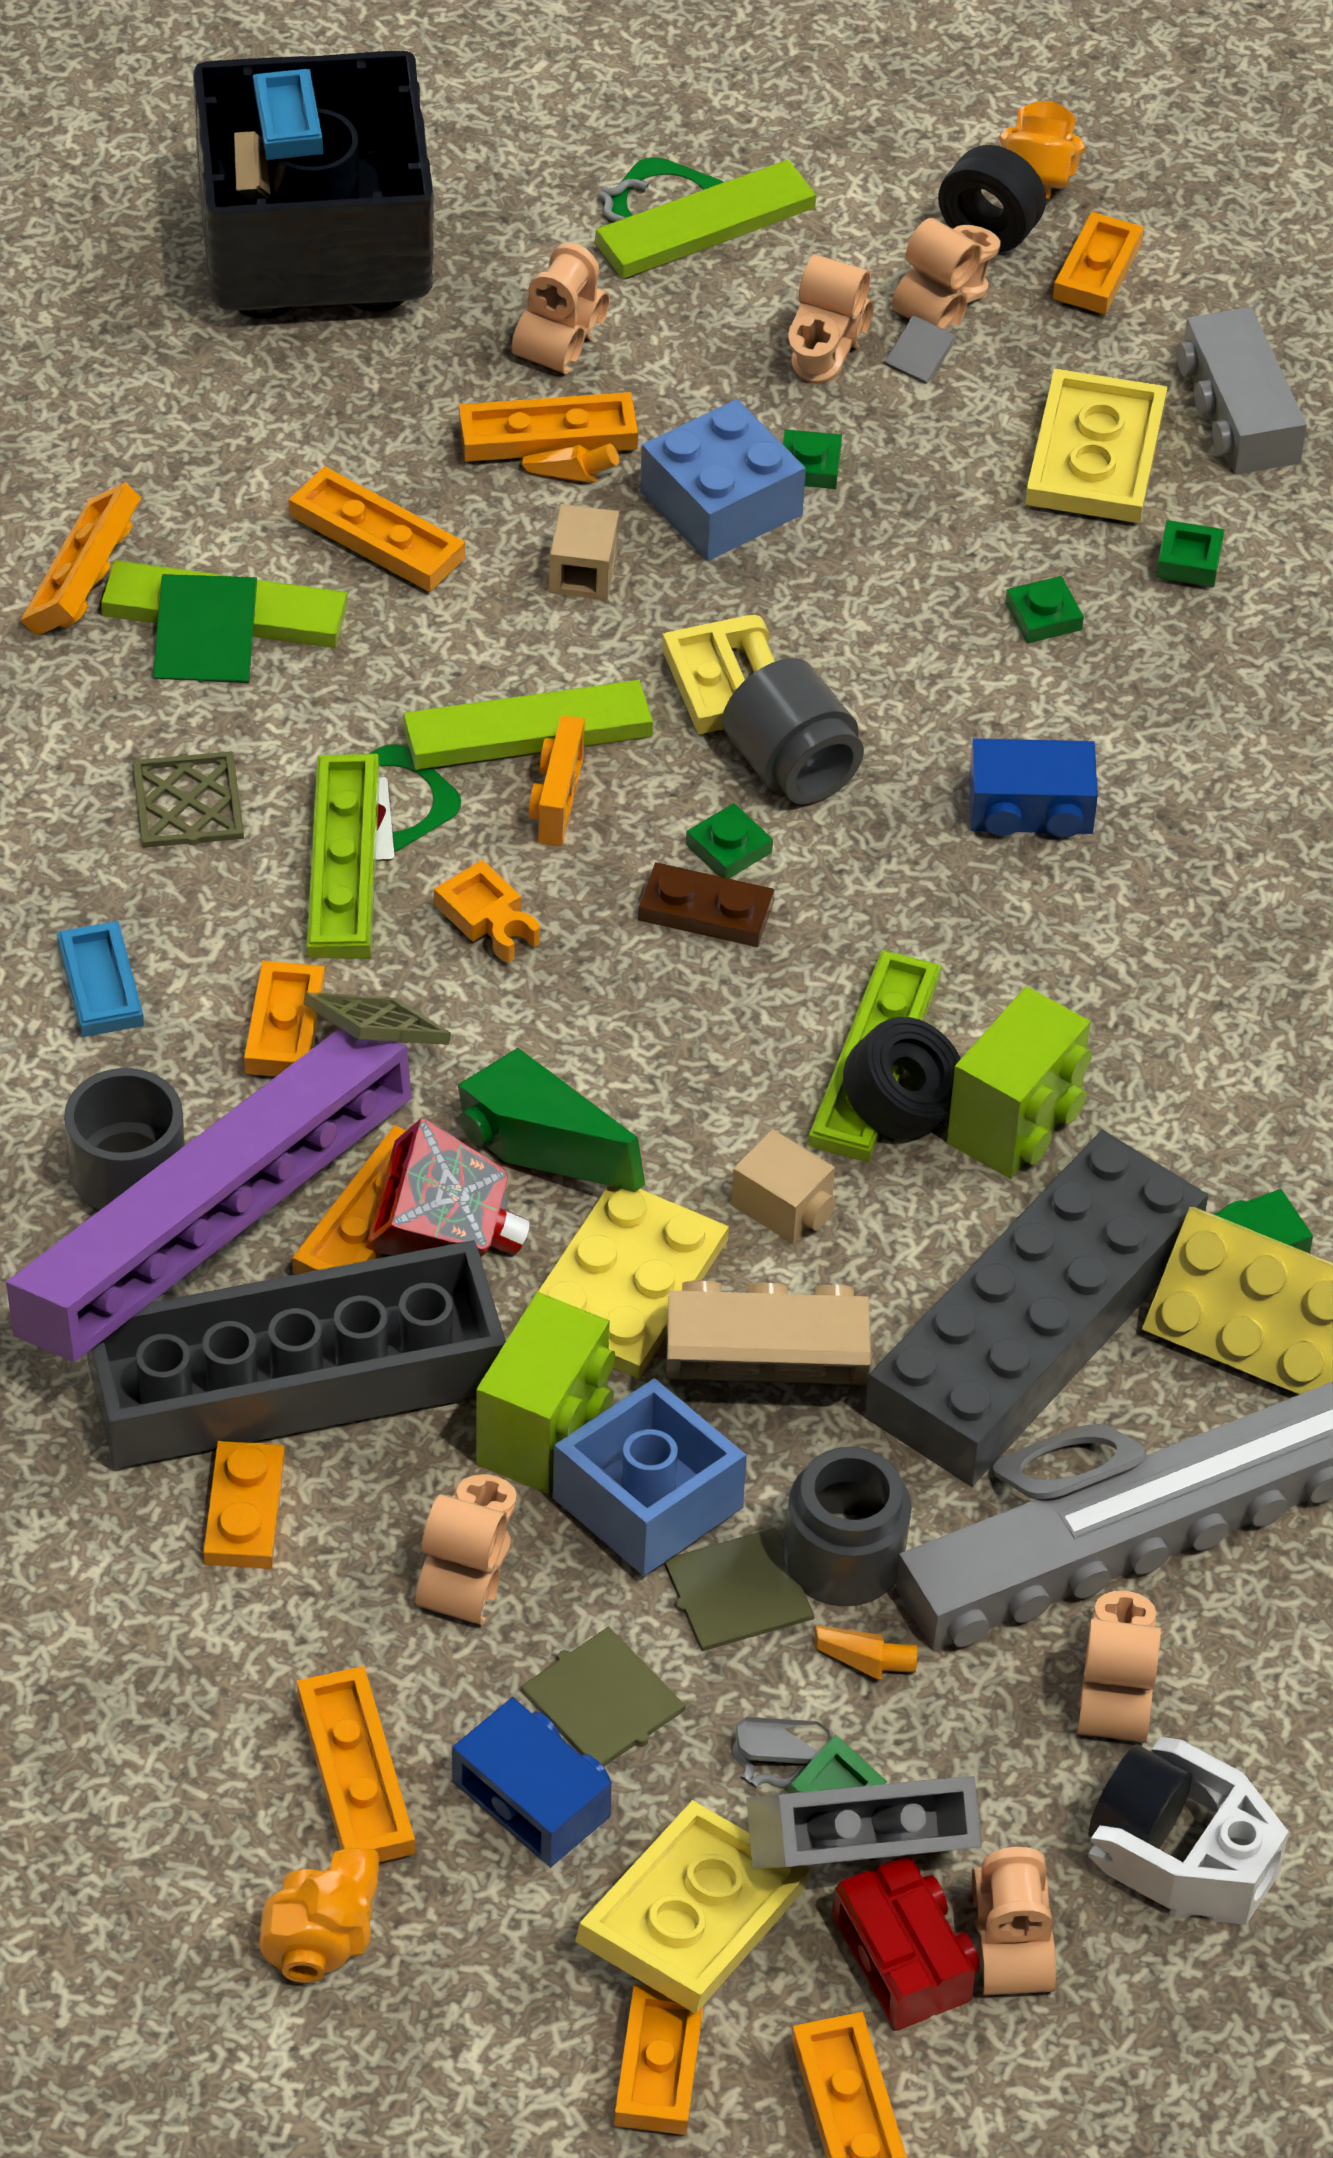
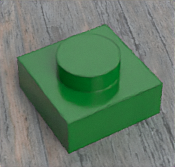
[783,429,842,489]
[1156,520,1225,587]
[1005,576,1084,644]
[686,803,773,879]
[785,1734,887,1793]

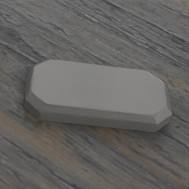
[736,1717,830,1764]

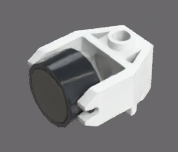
[1088,1737,1289,1925]

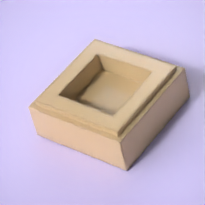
[234,131,271,199]

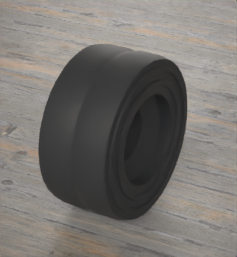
[938,145,1046,253]
[843,1017,961,1140]

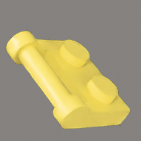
[662,615,775,735]

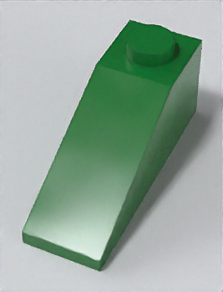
[458,1048,645,1192]

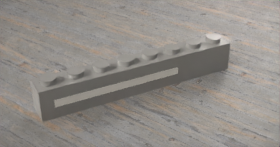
[896,1382,1333,1651]

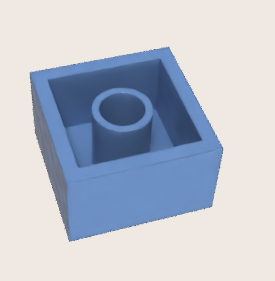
[640,399,806,562]
[553,1378,747,1576]

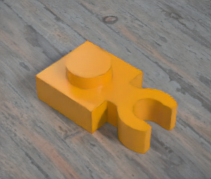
[434,859,540,963]

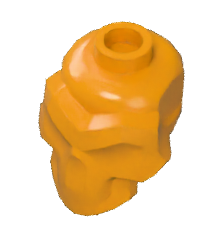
[998,101,1086,199]
[259,1848,380,1983]

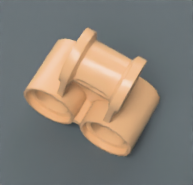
[892,218,1001,330]
[511,242,610,374]
[788,254,874,384]
[415,1474,517,1625]
[1077,1591,1161,1743]
[972,1847,1056,1995]

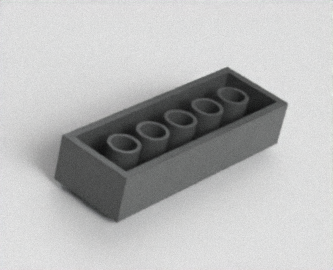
[865,1130,1208,1487]
[87,1240,506,1469]

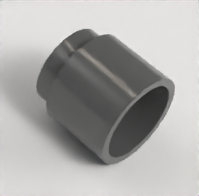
[722,658,864,804]
[64,1068,185,1212]
[783,1447,912,1606]

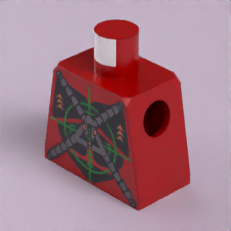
[365,1118,530,1257]

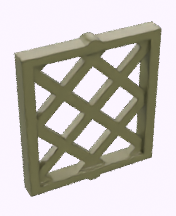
[133,751,244,848]
[303,992,451,1045]

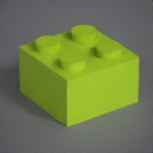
[947,986,1092,1179]
[476,1291,615,1495]

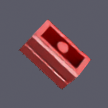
[832,1855,980,2031]

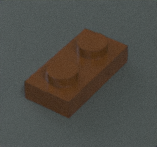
[638,862,775,947]

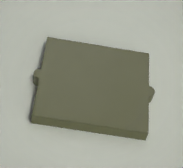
[664,1528,815,1651]
[521,1626,686,1767]

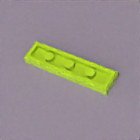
[595,159,817,279]
[101,560,348,648]
[403,679,653,770]
[307,754,380,959]
[808,950,942,1163]

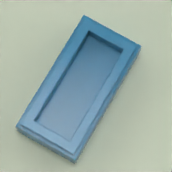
[253,69,324,160]
[57,921,144,1037]

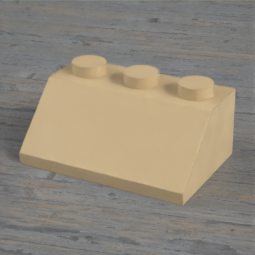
[666,1280,871,1385]

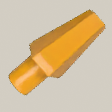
[522,443,619,483]
[814,1625,917,1679]

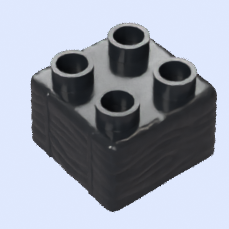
[193,51,434,319]

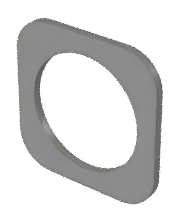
[993,1424,1146,1499]

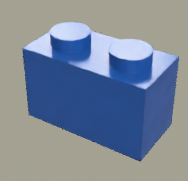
[969,738,1098,837]
[452,1697,612,1868]

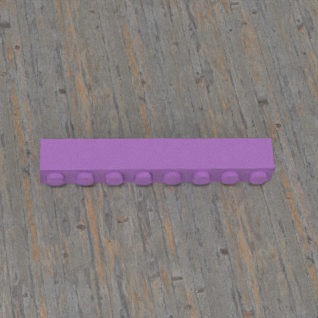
[6,1028,412,1362]

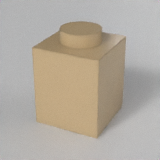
[549,504,619,600]
[731,1129,836,1244]

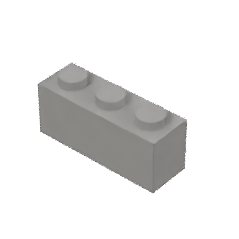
[1176,307,1307,475]
[746,1776,982,1869]

